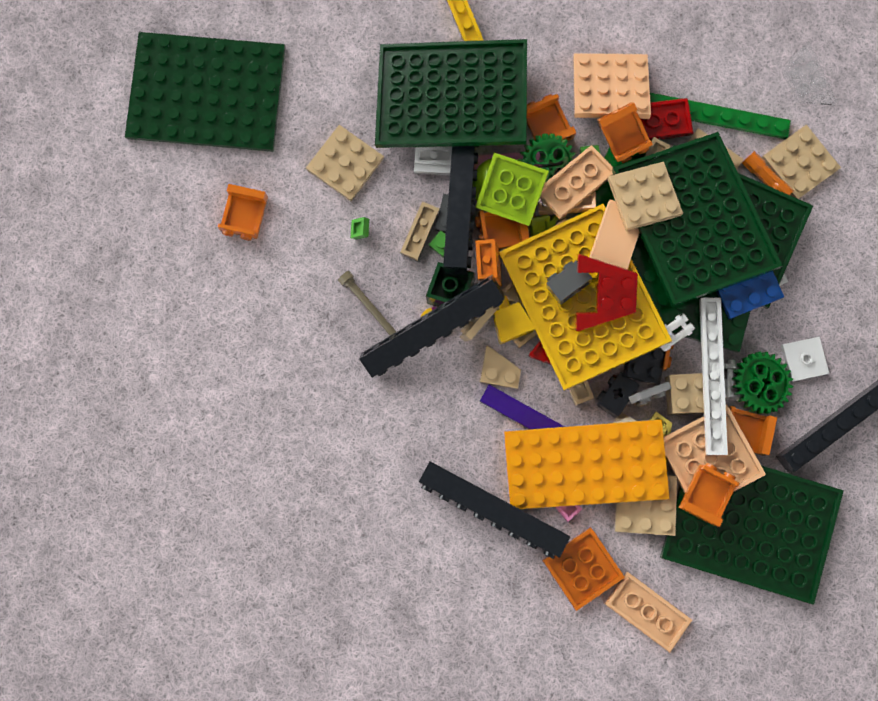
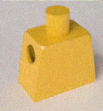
[493,296,535,345]

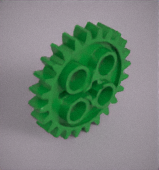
[518,133,576,182]
[732,351,794,414]

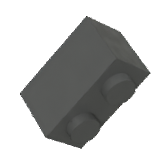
[546,260,592,305]

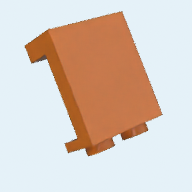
[527,94,576,141]
[597,102,653,163]
[218,184,268,241]
[475,210,529,249]
[475,239,502,287]
[729,406,777,456]
[679,463,740,527]

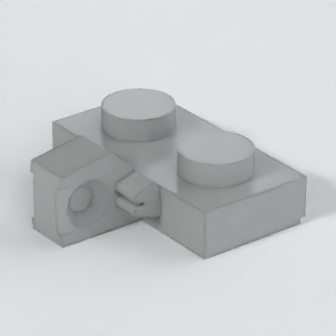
[628,382,671,407]

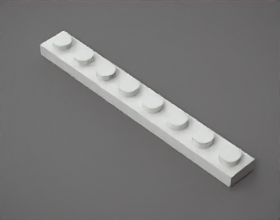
[699,298,728,455]

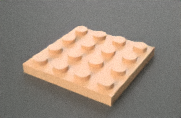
[573,53,651,119]
[664,404,766,493]

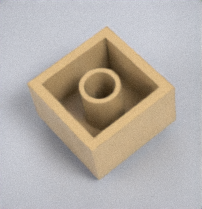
[665,373,704,415]

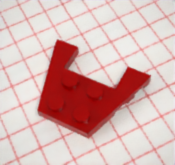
[575,254,638,331]

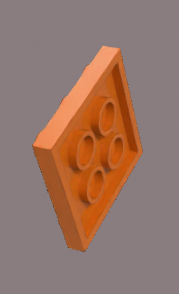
[542,527,625,611]

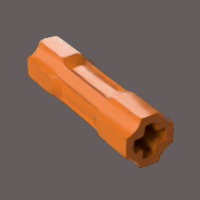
[742,151,794,195]

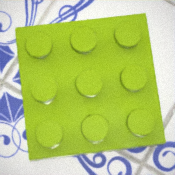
[475,153,549,226]

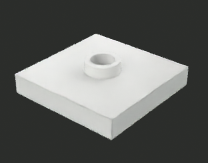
[781,337,829,382]

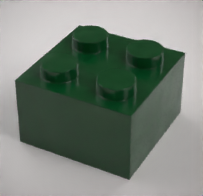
[426,262,475,307]

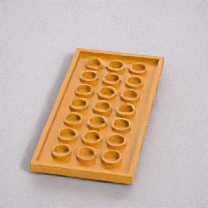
[504,419,669,509]

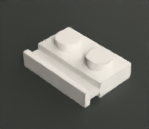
[414,147,452,176]

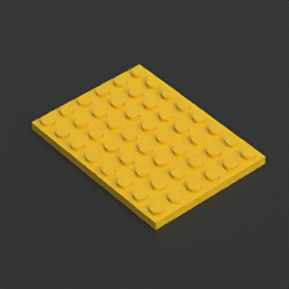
[499,204,672,391]

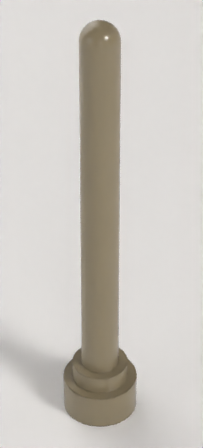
[338,270,396,335]

